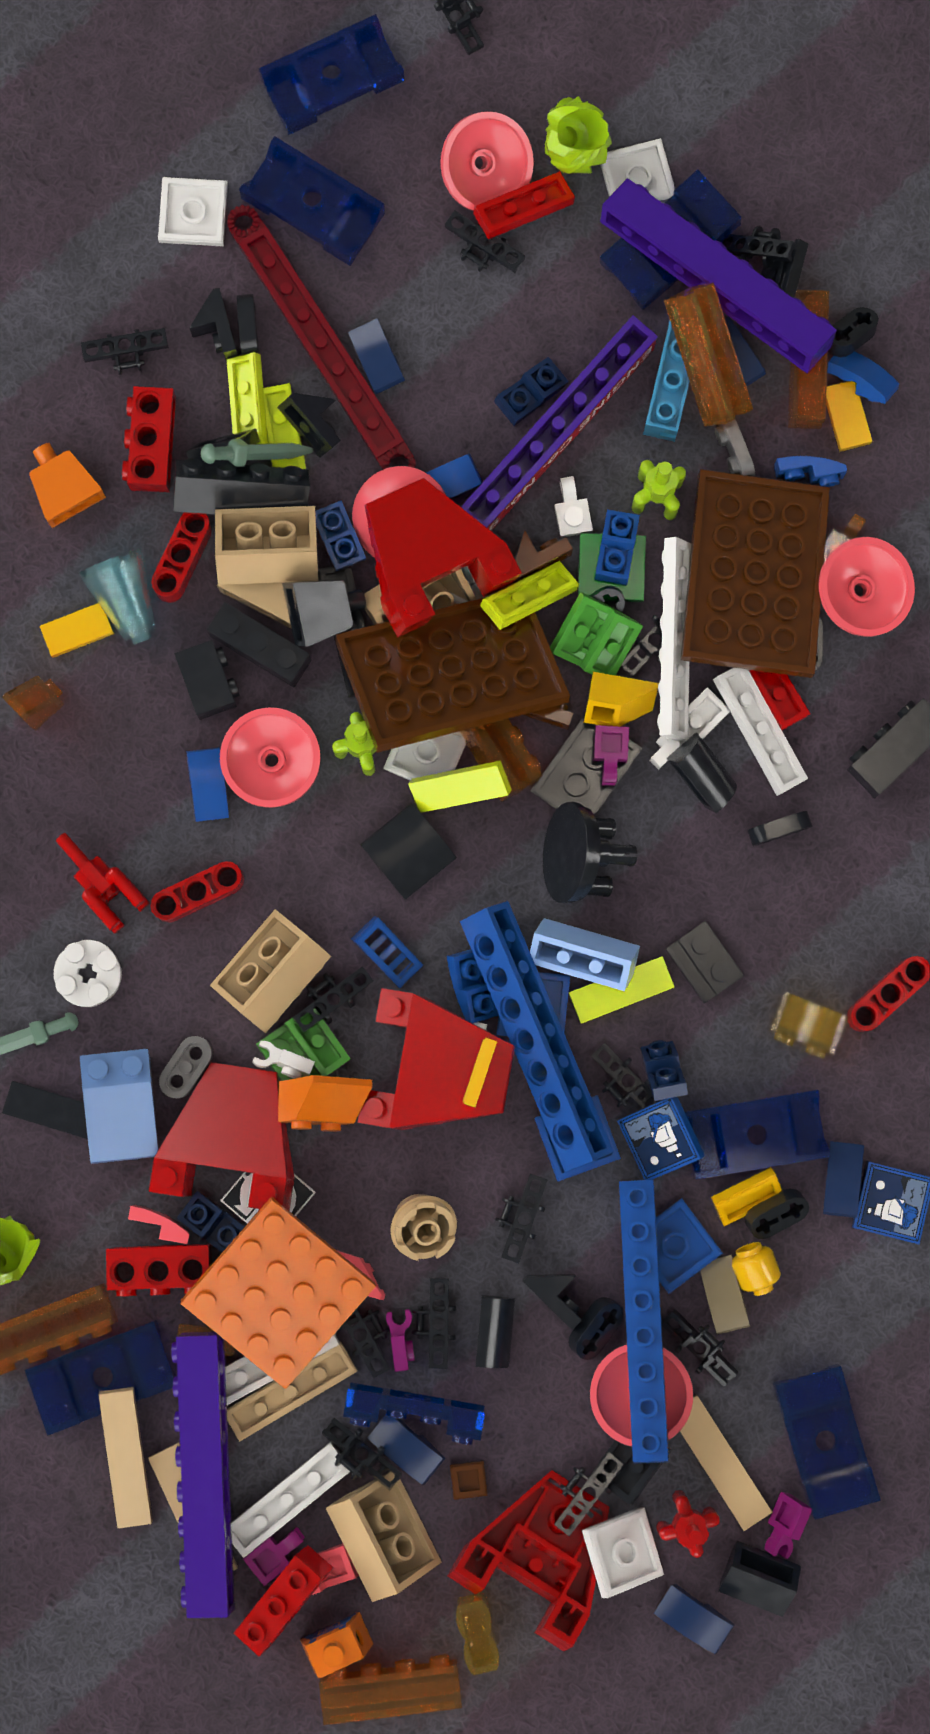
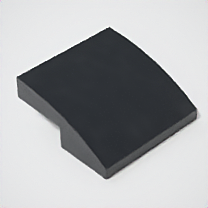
[360,803,457,900]

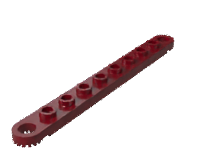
[227,205,416,470]

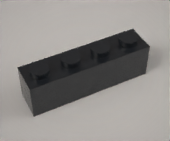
[173,458,310,514]

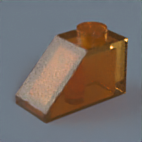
[2,675,65,731]

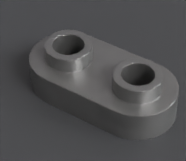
[715,415,755,477]
[159,1036,213,1098]

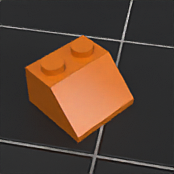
[278,1075,372,1132]

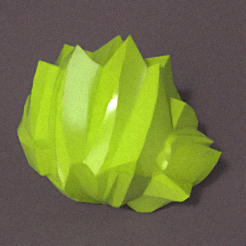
[545,96,612,174]
[0,1215,40,1286]

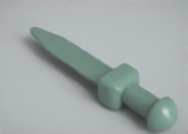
[201,439,313,466]
[0,1012,79,1055]

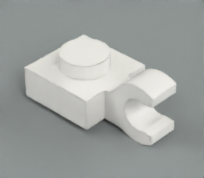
[554,476,593,538]
[252,1041,315,1079]

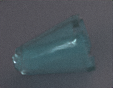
[79,549,156,645]

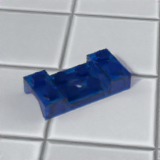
[259,14,405,135]
[239,136,385,266]
[599,170,741,310]
[685,1090,830,1180]
[25,1320,176,1436]
[773,1364,881,1520]
[343,1382,485,1445]

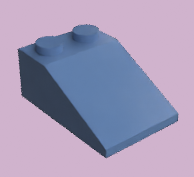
[80,1049,158,1164]

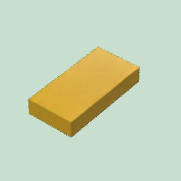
[822,381,872,452]
[40,602,114,658]
[462,1038,497,1108]
[711,1167,782,1226]

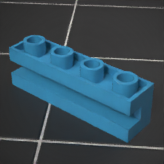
[643,299,707,442]

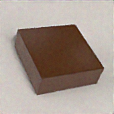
[450,1460,488,1500]

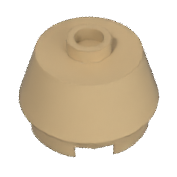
[391,1194,457,1261]

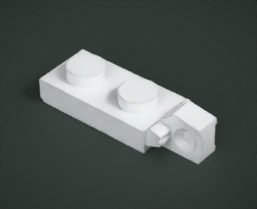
[649,687,730,770]

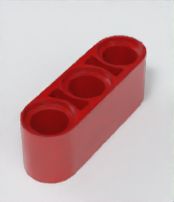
[151,512,212,603]
[150,861,244,923]
[847,956,930,1032]

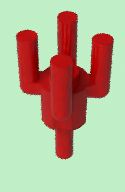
[56,832,150,934]
[656,1490,720,1558]

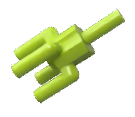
[631,460,686,520]
[332,712,376,776]

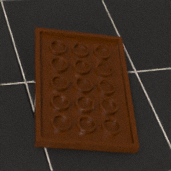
[680,469,830,678]
[335,597,570,753]

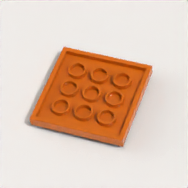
[181,1196,376,1389]

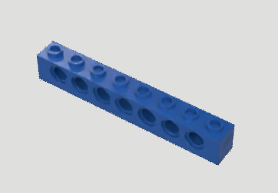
[460,901,614,1172]
[619,1180,669,1464]

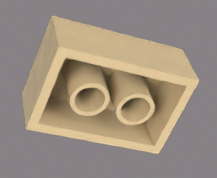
[215,506,318,585]

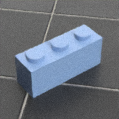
[530,918,640,991]

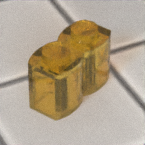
[769,992,849,1059]
[456,1592,499,1675]

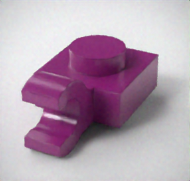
[593,725,629,786]
[386,1309,415,1372]
[764,1492,813,1559]
[243,1527,305,1586]

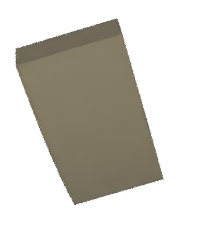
[700,1255,750,1335]

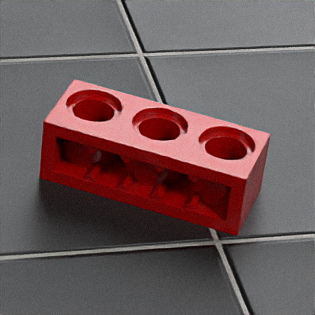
[122,386,176,493]
[106,1244,212,1296]
[233,1545,333,1657]

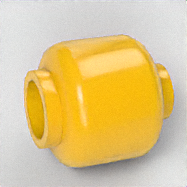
[732,1242,781,1296]

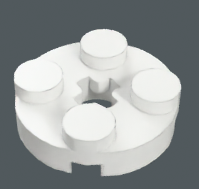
[54,940,122,1007]

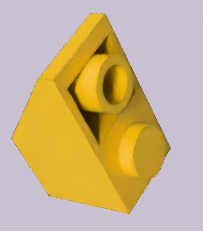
[584,672,659,727]

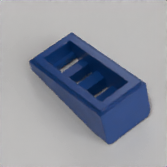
[351,916,423,988]

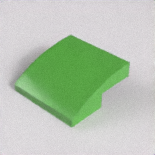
[550,592,643,675]
[256,1008,351,1081]

